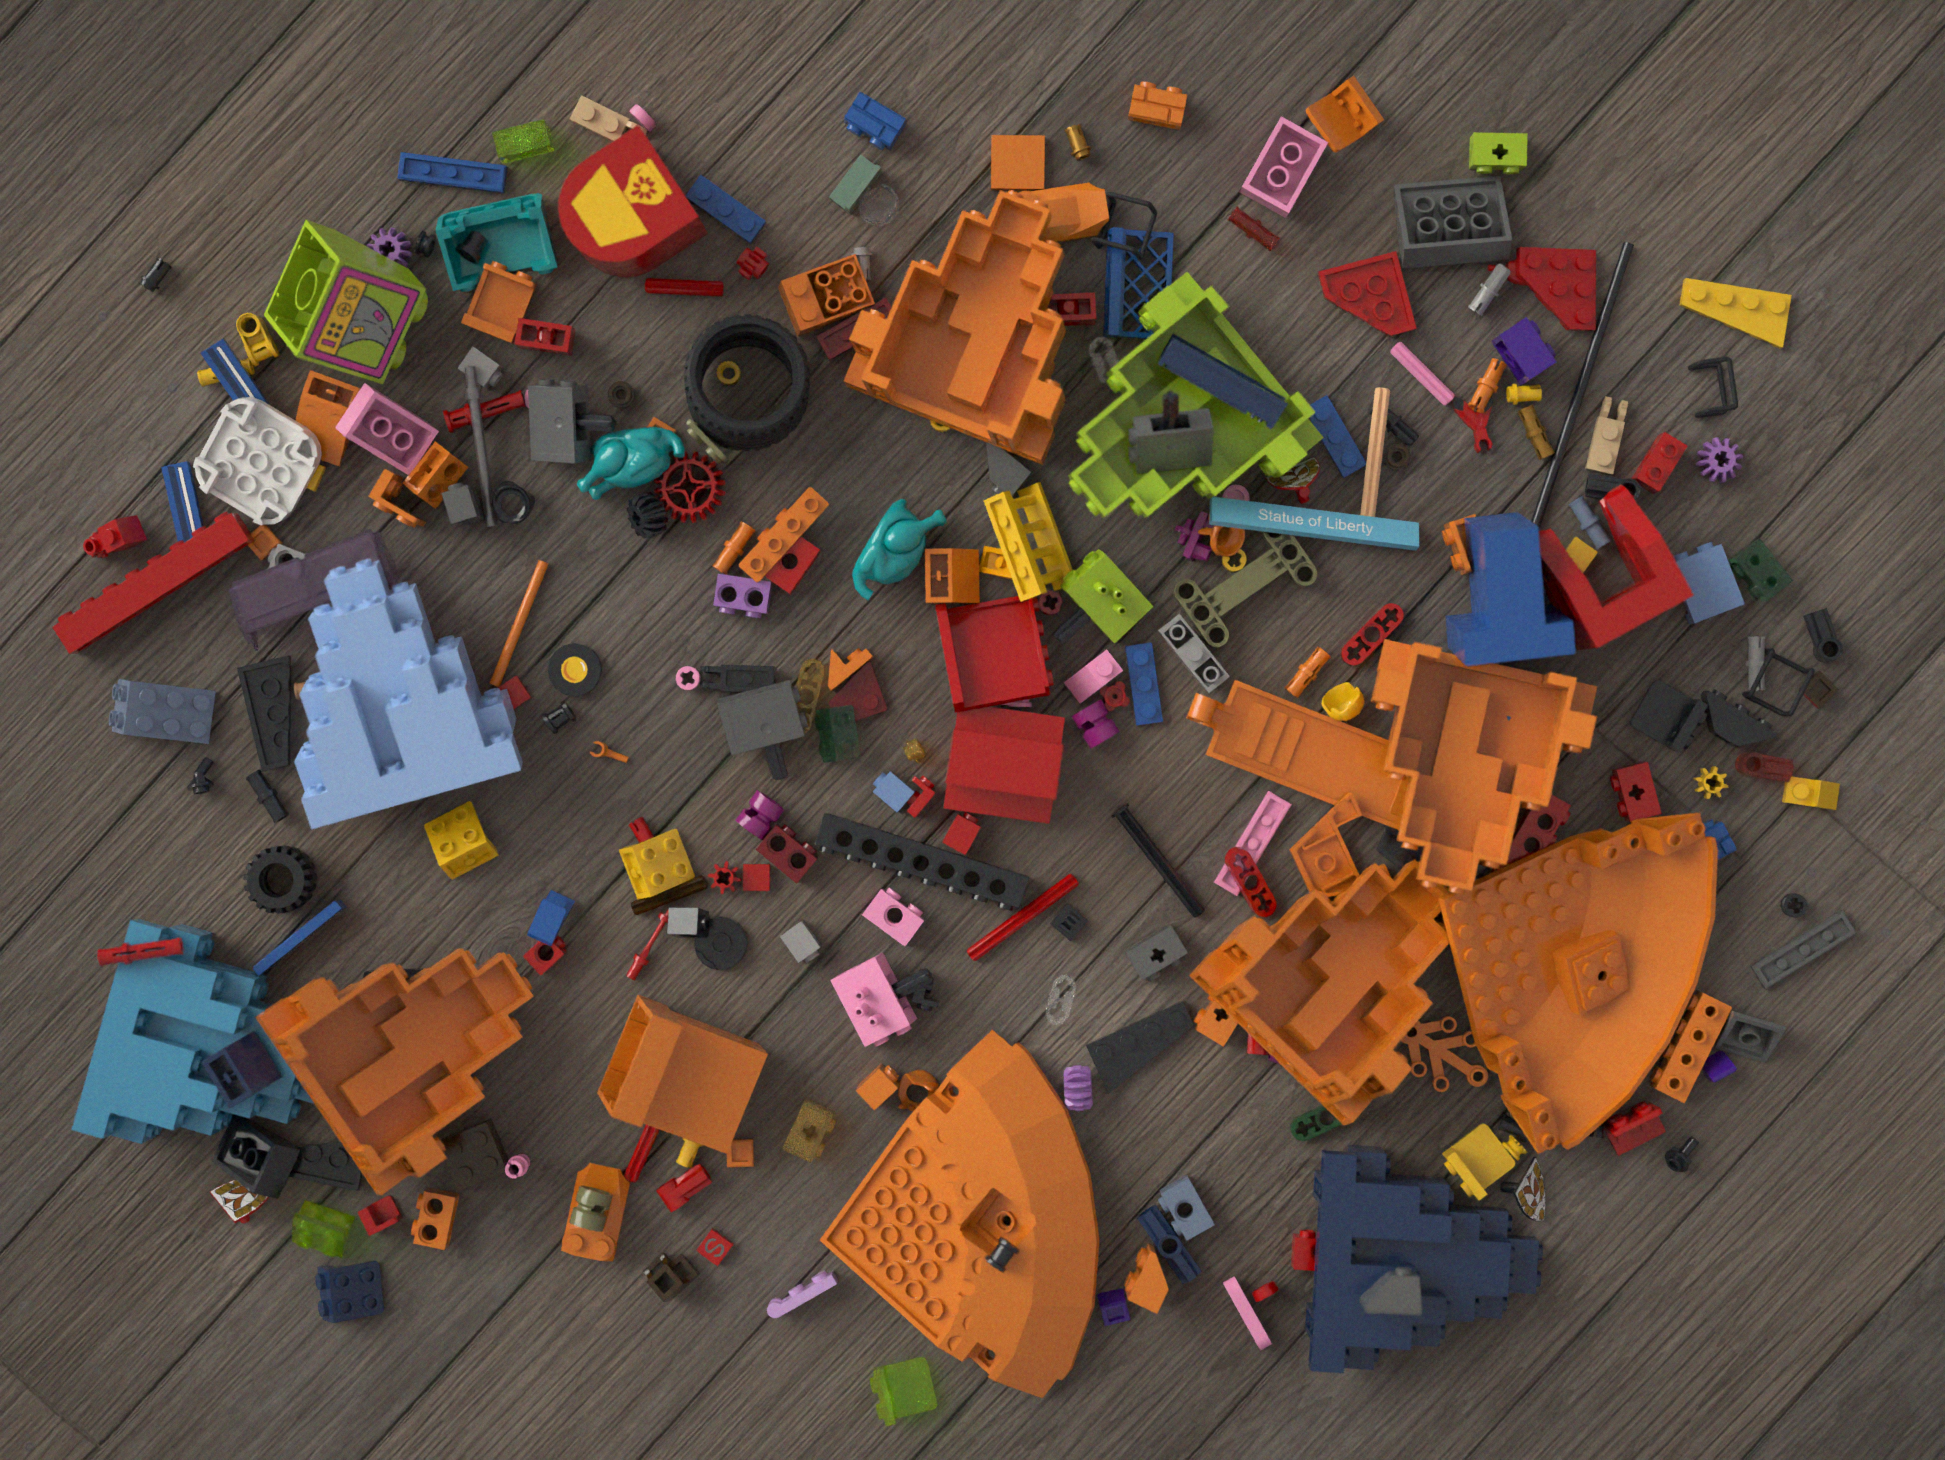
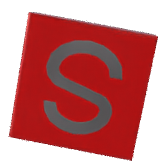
[696,1228,734,1266]

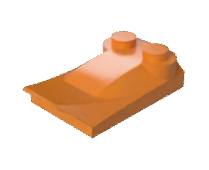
[1019,183,1109,243]
[561,1163,631,1262]

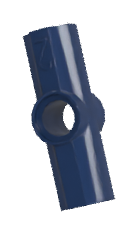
[1137,1204,1202,1284]

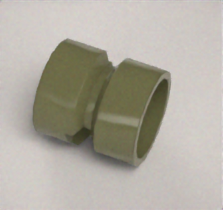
[569,1185,613,1232]

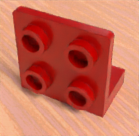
[1604,1101,1666,1156]

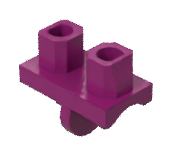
[1175,511,1221,562]

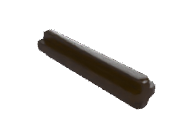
[631,876,708,915]

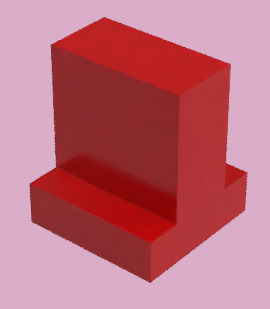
[943,707,1065,824]

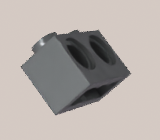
[442,482,485,527]

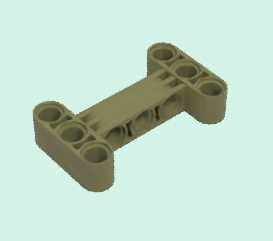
[1173,531,1317,648]

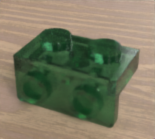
[815,705,860,763]

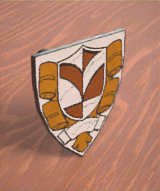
[1500,1157,1546,1221]

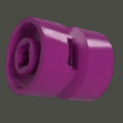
[1071,699,1120,749]
[735,790,785,840]

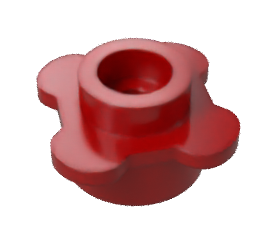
[1100,681,1130,711]

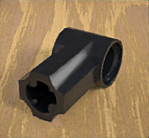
[1584,474,1641,500]
[1803,608,1843,663]

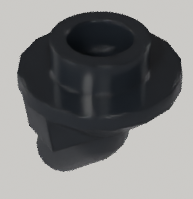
[187,757,214,795]
[1665,1136,1699,1172]

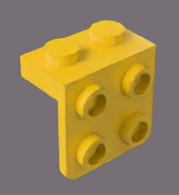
[1442,1123,1515,1200]

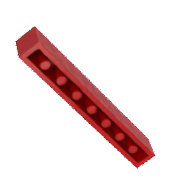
[53,512,255,654]

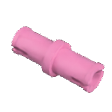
[505,1154,530,1178]

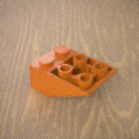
[778,254,875,337]
[295,370,361,467]

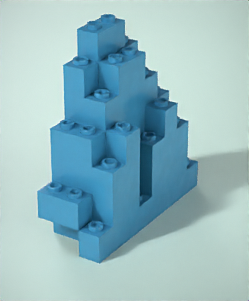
[72,919,314,1144]

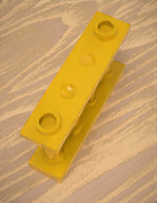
[983,482,1073,602]

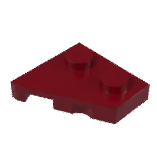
[828,662,888,728]

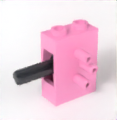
[830,953,933,1047]

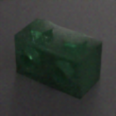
[1729,539,1793,602]

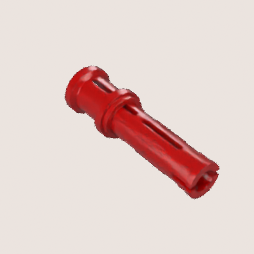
[443,390,526,433]

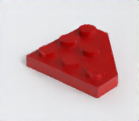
[1516,247,1596,331]
[1318,251,1417,337]

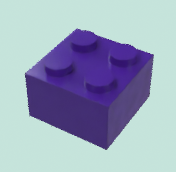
[1491,317,1556,386]

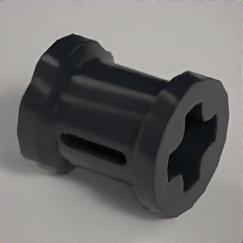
[542,700,577,734]
[984,1236,1020,1273]

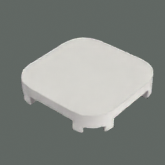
[193,397,322,525]

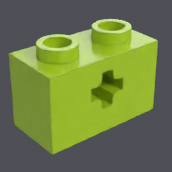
[1469,132,1528,175]

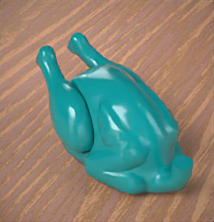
[577,427,685,500]
[852,499,947,601]

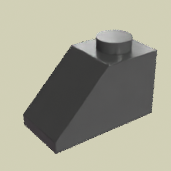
[986,442,1031,497]

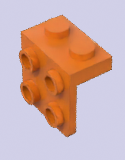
[1306,76,1384,153]
[1441,514,1476,575]

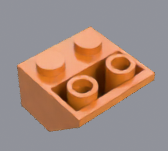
[925,548,980,604]
[1124,1242,1169,1314]

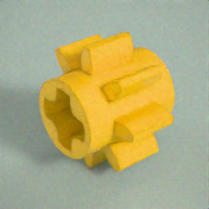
[1693,766,1728,799]

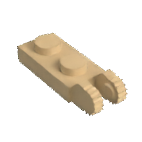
[570,95,648,142]
[1585,396,1628,475]

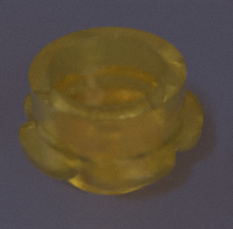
[903,738,926,763]

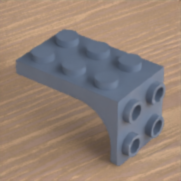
[109,679,215,744]

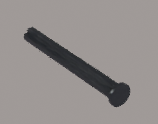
[1111,803,1205,918]

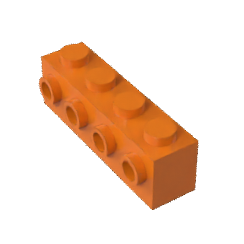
[1650,991,1732,1103]

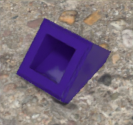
[1702,1051,1737,1082]
[1097,1288,1131,1326]

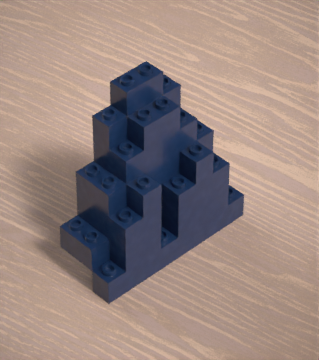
[1305,1145,1543,1373]

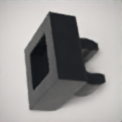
[1050,903,1088,941]

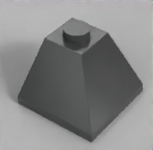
[1360,1267,1422,1315]

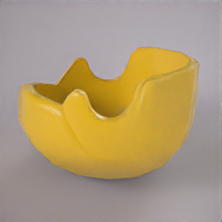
[1321,682,1365,721]

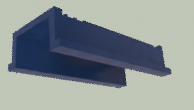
[1158,333,1287,429]

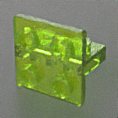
[292,1200,355,1258]

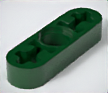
[1290,1105,1363,1141]

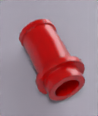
[628,817,654,843]

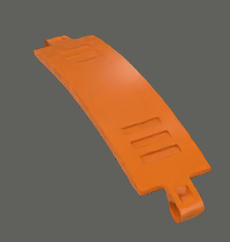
[1186,680,1409,830]

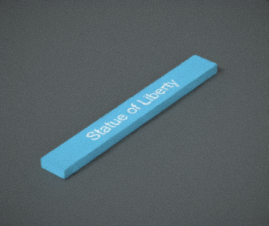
[1209,497,1419,551]

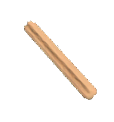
[1360,387,1390,517]

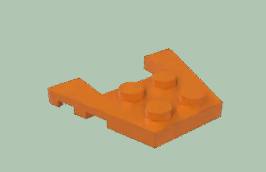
[1289,792,1392,897]

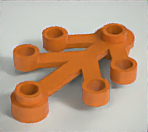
[1401,1016,1488,1092]

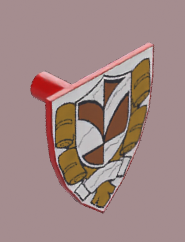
[1266,457,1320,504]
[210,1180,269,1223]

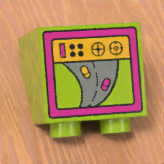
[264,220,428,384]

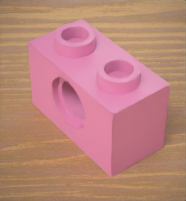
[862,887,925,946]

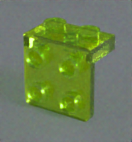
[870,1357,937,1427]

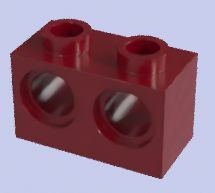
[755,824,818,884]

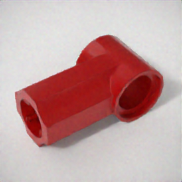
[656,1163,713,1213]

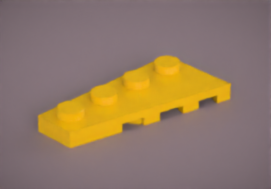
[1679,278,1792,349]

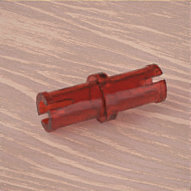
[1227,206,1280,252]

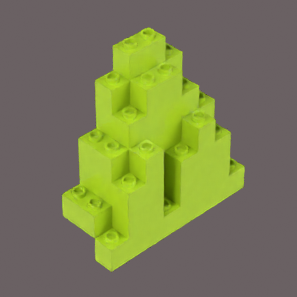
[1068,272,1324,518]

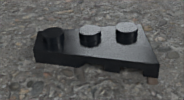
[289,1141,363,1191]

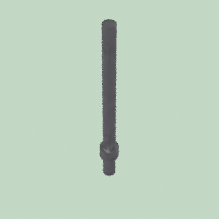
[464,366,496,527]

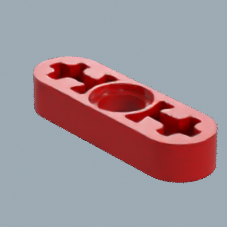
[1340,603,1404,666]
[1225,847,1277,917]

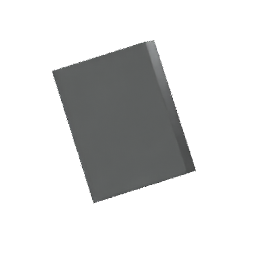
[1714,1010,1786,1063]

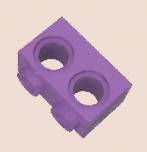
[713,574,773,618]

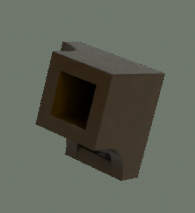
[643,1253,700,1302]

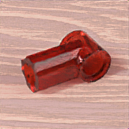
[1735,752,1794,782]

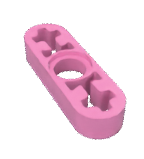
[1223,1276,1272,1350]

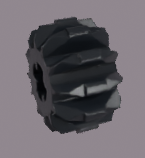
[627,492,668,539]

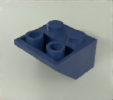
[201,1031,283,1109]

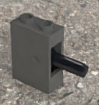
[528,378,617,463]
[1128,391,1213,474]
[717,680,808,780]

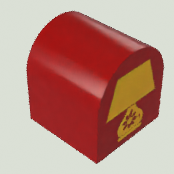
[558,125,708,277]

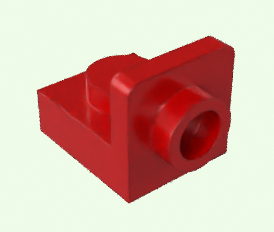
[907,775,936,818]

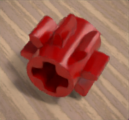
[736,246,770,280]
[708,861,742,894]

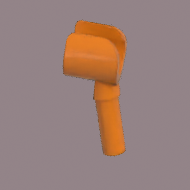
[590,741,629,763]

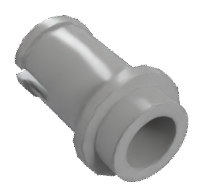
[851,247,872,281]

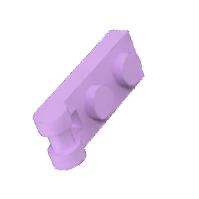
[767,1270,838,1318]

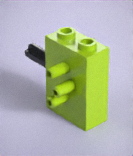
[1053,549,1153,644]

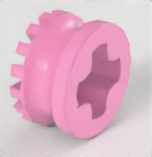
[676,666,701,690]

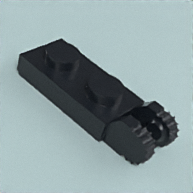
[700,664,775,692]

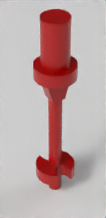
[626,908,669,981]

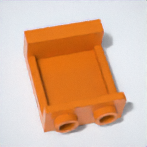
[461,261,537,344]

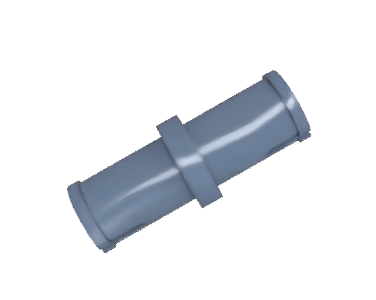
[1568,496,1612,550]

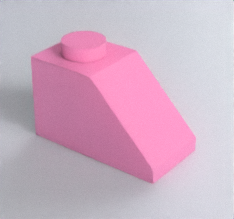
[1064,649,1123,703]

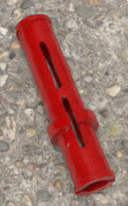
[97,937,184,966]

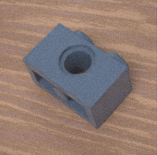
[1158,1175,1215,1240]

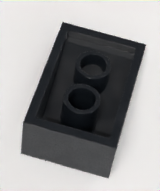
[212,1114,300,1199]

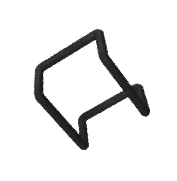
[1091,192,1157,260]
[1688,356,1738,418]
[1742,648,1815,717]

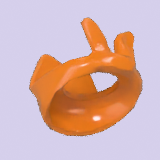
[1198,513,1245,557]
[898,1070,939,1112]

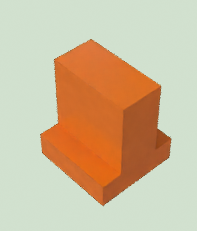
[597,995,768,1154]

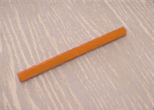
[490,560,548,687]

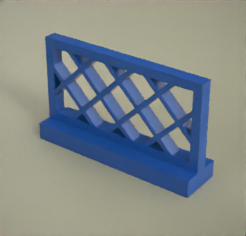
[1103,227,1174,339]

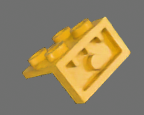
[424,801,499,880]
[619,829,695,899]

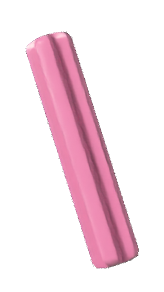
[1390,342,1455,405]

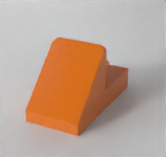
[828,648,873,691]

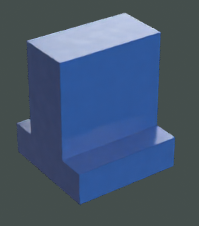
[1445,512,1575,666]

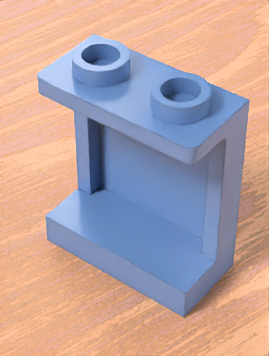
[1673,542,1745,624]

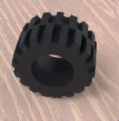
[243,846,317,914]

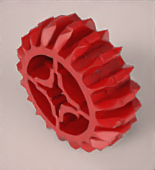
[654,451,726,523]

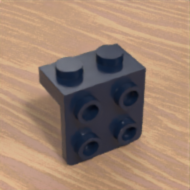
[315,1261,384,1323]

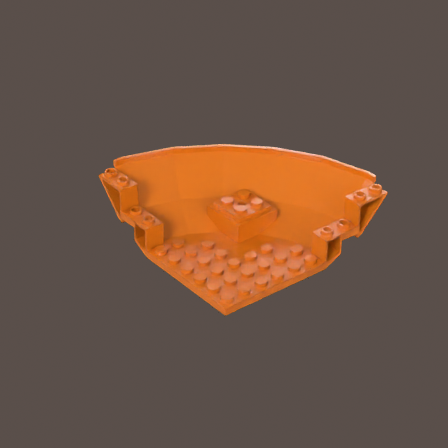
[1438,813,1718,1154]
[820,1030,1100,1398]

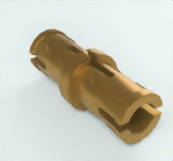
[1517,405,1555,460]

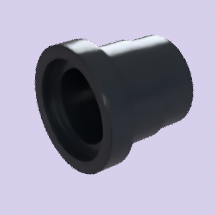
[455,231,488,264]

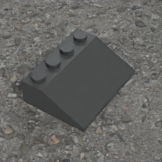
[1394,176,1512,269]

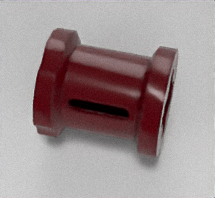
[1038,590,1062,615]

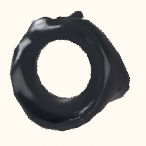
[491,481,535,524]

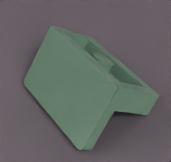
[829,155,882,215]

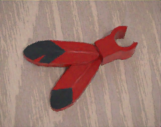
[1452,395,1493,453]

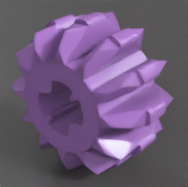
[366,228,413,267]
[1696,437,1743,483]
[1064,1065,1093,1111]

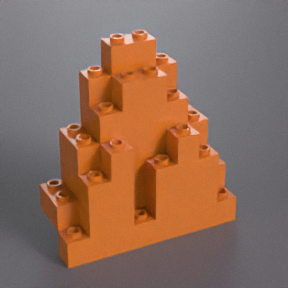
[844,190,1066,465]
[1371,639,1597,895]
[1189,859,1449,1126]
[255,948,534,1195]

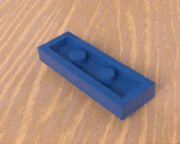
[685,175,766,244]
[1308,395,1366,478]
[1125,642,1163,725]

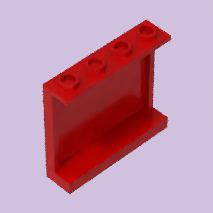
[935,596,1054,713]

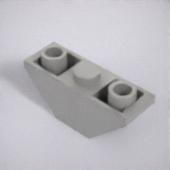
[1158,614,1230,693]

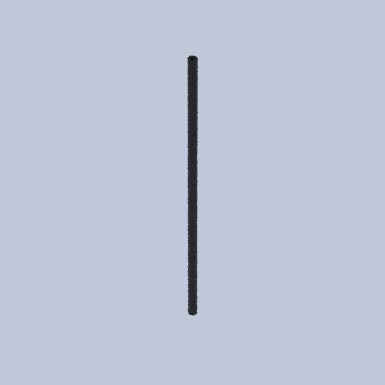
[1531,242,1634,531]

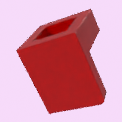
[357,1195,403,1236]

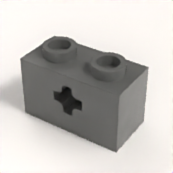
[1125,924,1188,981]

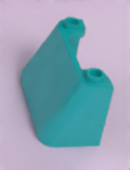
[436,193,558,292]

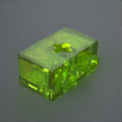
[492,119,555,164]

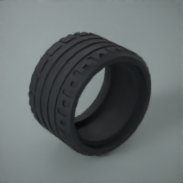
[684,314,810,451]

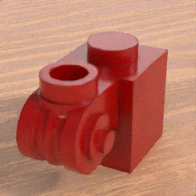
[83,515,147,559]

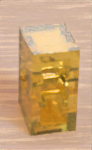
[782,1098,837,1163]

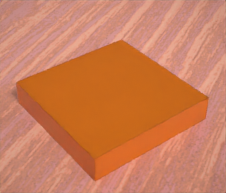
[991,135,1045,191]

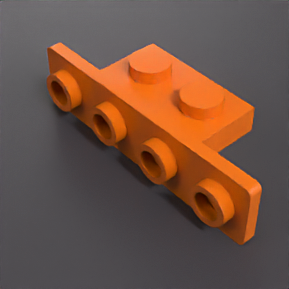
[739,487,829,583]

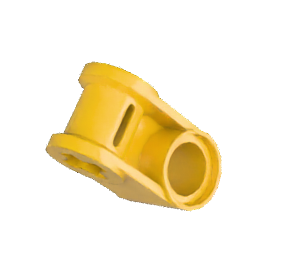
[236,313,280,367]

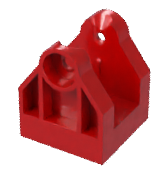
[1538,485,1694,651]

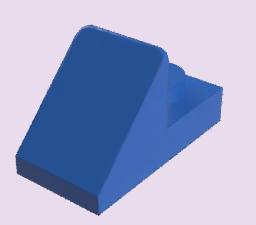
[527,890,575,946]

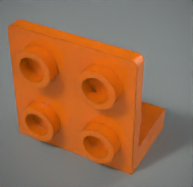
[368,469,426,528]

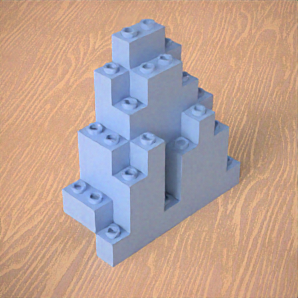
[294,559,523,829]

